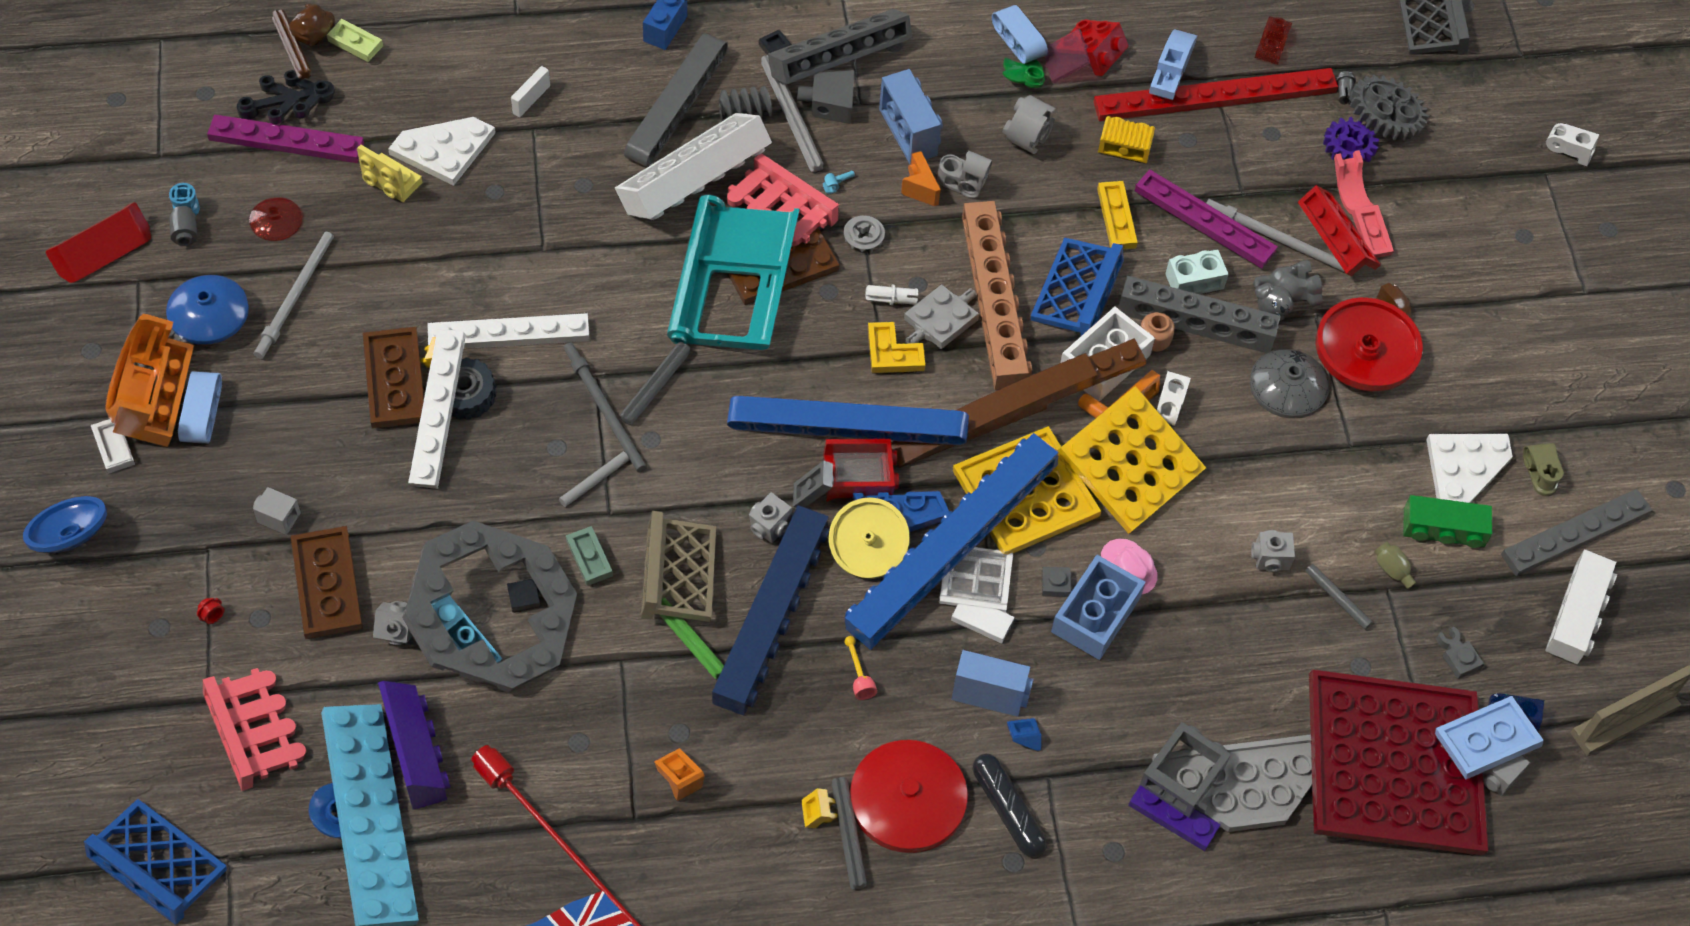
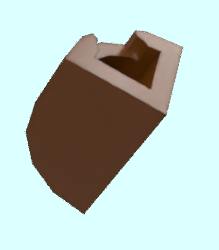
[1376,283,1412,318]

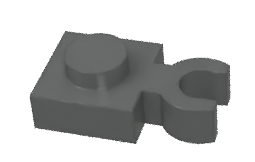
[1436,627,1484,679]

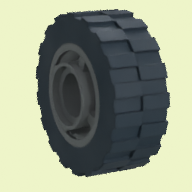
[451,357,497,420]

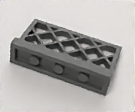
[1399,0,1469,55]

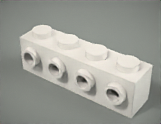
[1545,549,1617,664]

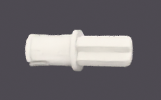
[865,284,918,305]

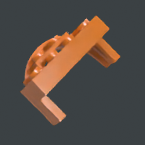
[106,313,194,447]

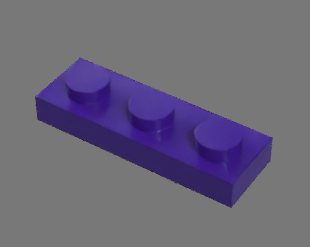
[1128,785,1221,852]

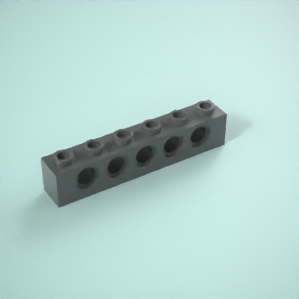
[768,8,913,84]
[1118,275,1281,353]

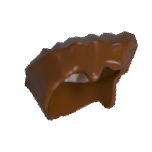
[289,4,335,47]

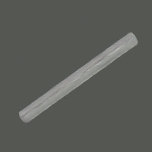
[761,55,823,173]

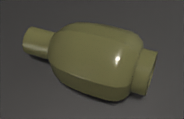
[1374,542,1416,589]

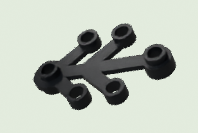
[236,70,335,124]

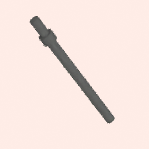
[563,342,647,472]

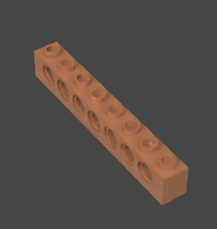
[962,201,1032,390]

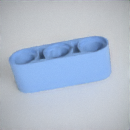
[992,5,1048,64]
[178,371,222,444]

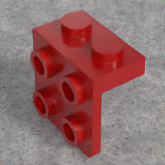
[1057,19,1129,76]

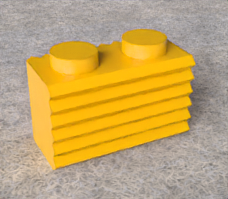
[1098,116,1155,163]

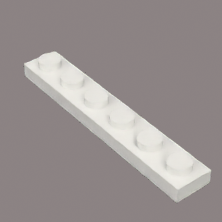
[428,313,589,349]
[408,329,466,489]

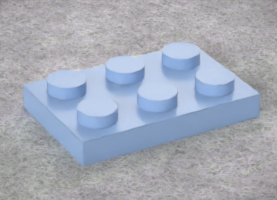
[1435,696,1544,779]

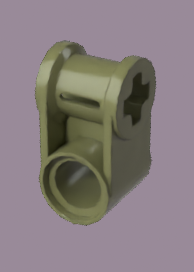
[1523,443,1564,496]

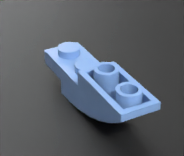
[1149,29,1197,100]

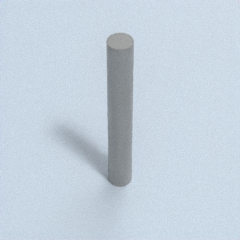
[559,451,630,507]

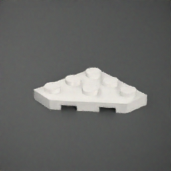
[388,117,495,186]
[1427,434,1512,503]

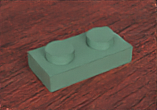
[566,526,613,586]

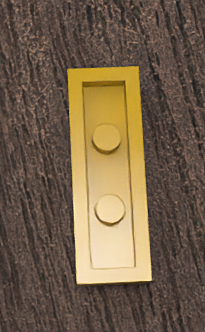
[1097,181,1138,250]

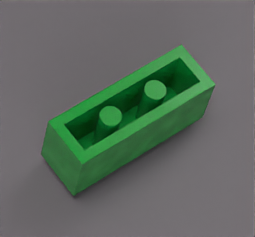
[1403,495,1492,548]

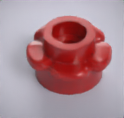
[197,598,225,624]

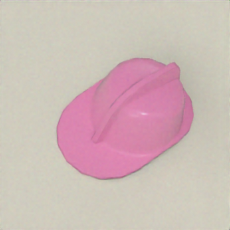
[1101,539,1157,594]

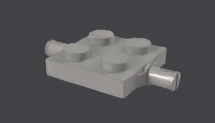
[904,284,979,349]

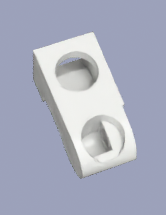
[1546,123,1599,166]
[1157,371,1191,426]

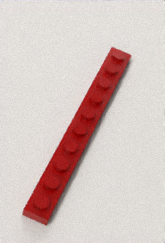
[1093,68,1338,122]

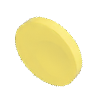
[829,498,910,579]

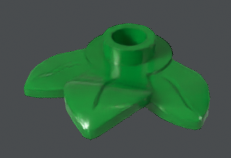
[1002,57,1045,88]

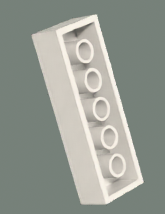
[615,113,772,220]

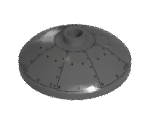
[1250,349,1329,418]

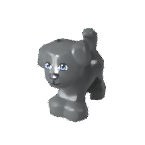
[1253,260,1323,321]

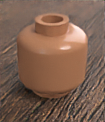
[1140,312,1175,352]

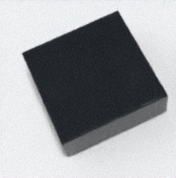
[758,30,792,55]
[507,579,540,612]

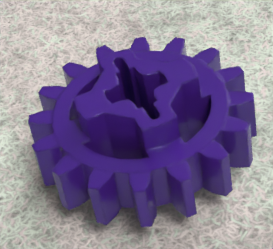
[1323,117,1379,163]

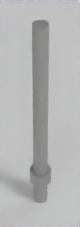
[1206,199,1344,272]
[253,232,334,359]

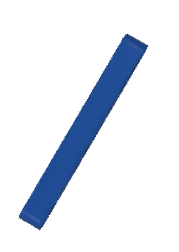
[727,396,969,445]

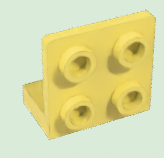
[357,145,423,202]

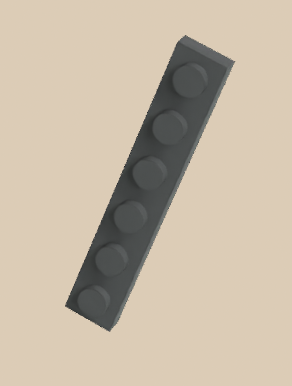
[1501,489,1653,577]

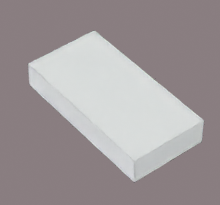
[511,66,550,118]
[91,419,135,474]
[951,594,1014,643]

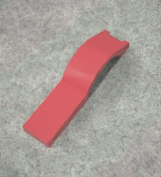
[1334,150,1394,258]

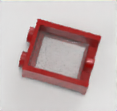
[823,439,899,502]

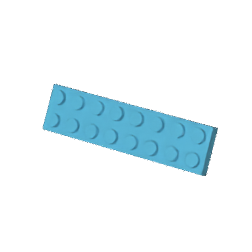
[321,704,419,926]

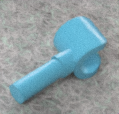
[823,171,855,194]

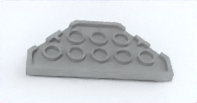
[1152,735,1312,832]

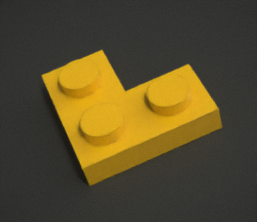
[868,322,925,373]

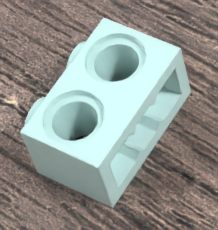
[1165,250,1228,294]

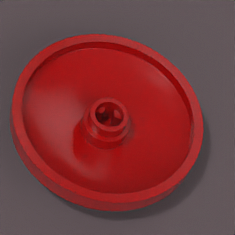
[1315,297,1423,391]
[850,740,968,853]

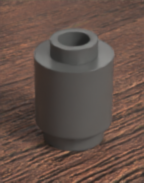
[169,206,198,246]

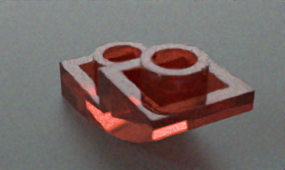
[1255,16,1292,65]

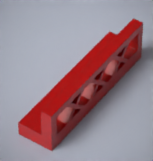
[1298,185,1381,277]

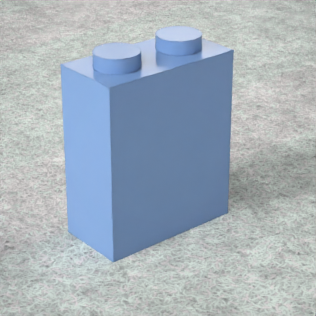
[951,650,1033,717]

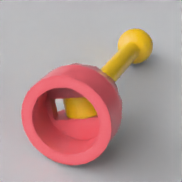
[845,636,877,700]

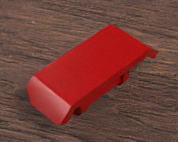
[46,202,151,283]

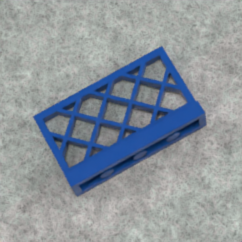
[1031,237,1124,336]
[84,799,227,925]

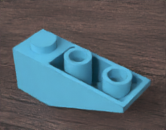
[431,595,502,663]

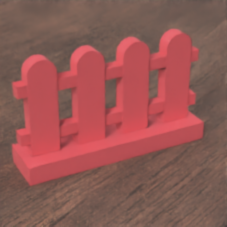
[727,153,839,246]
[203,668,306,791]

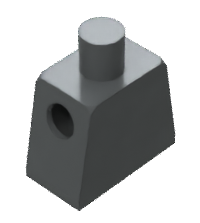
[797,70,854,124]

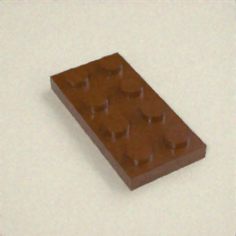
[727,228,839,305]
[363,327,424,429]
[291,526,363,639]

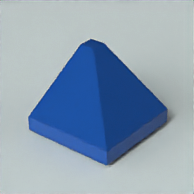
[1007,718,1041,751]

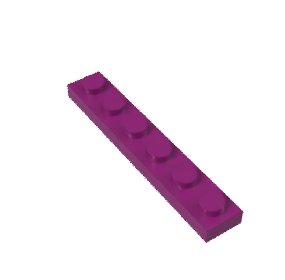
[207,114,364,163]
[1134,169,1278,269]

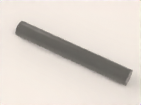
[1305,564,1373,630]

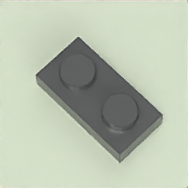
[793,460,834,508]

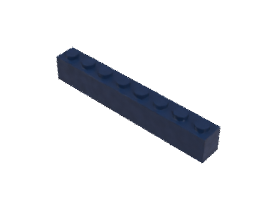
[712,505,830,716]

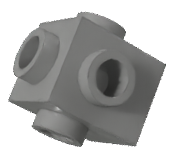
[749,492,793,543]
[1251,530,1295,572]
[373,601,413,645]

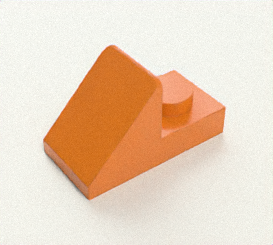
[901,151,941,206]
[654,748,705,801]

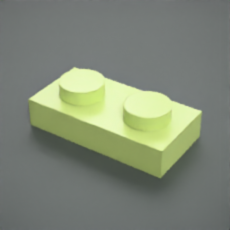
[327,19,383,62]

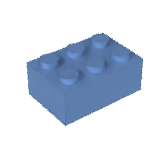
[879,69,943,164]
[1051,555,1146,660]

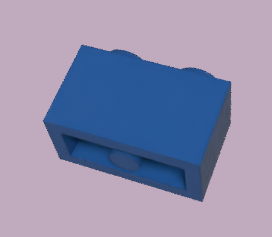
[643,0,687,50]

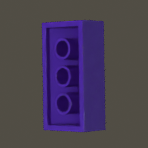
[378,681,450,810]

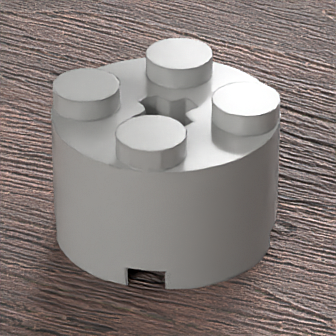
[1002,95,1058,154]

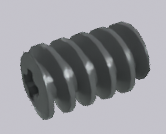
[719,86,772,122]

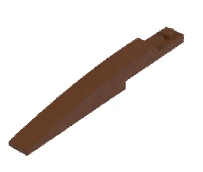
[891,338,1146,468]

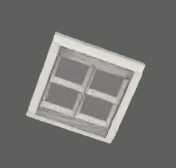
[939,547,1013,613]

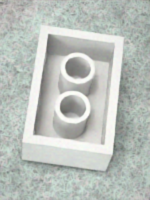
[1061,307,1155,401]

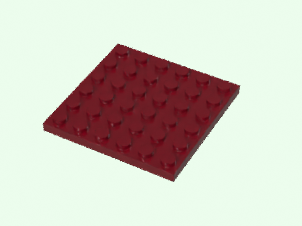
[1309,669,1488,856]

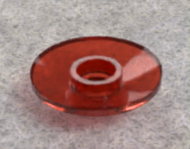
[249,197,302,241]

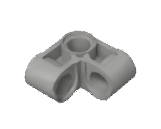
[937,151,992,198]

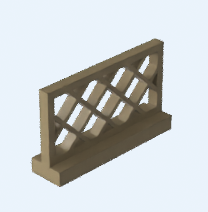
[641,511,716,622]
[1570,665,1690,756]

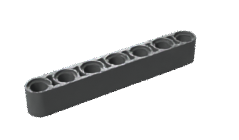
[624,33,728,167]

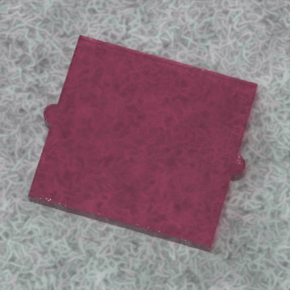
[1045,29,1090,83]

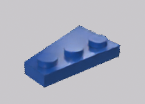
[853,491,949,532]

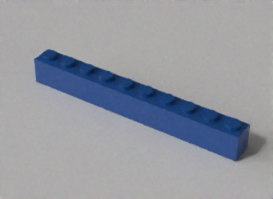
[845,433,1059,650]

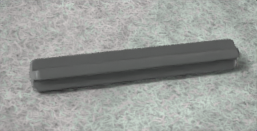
[620,342,690,425]
[832,777,867,890]

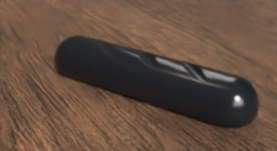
[972,753,1047,858]

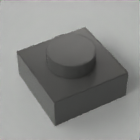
[1041,566,1071,597]

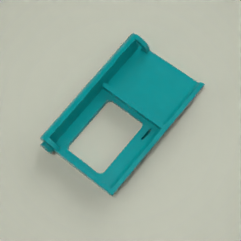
[667,195,799,350]

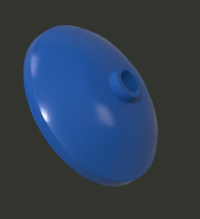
[166,275,249,344]
[23,496,107,553]

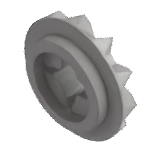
[844,216,885,252]

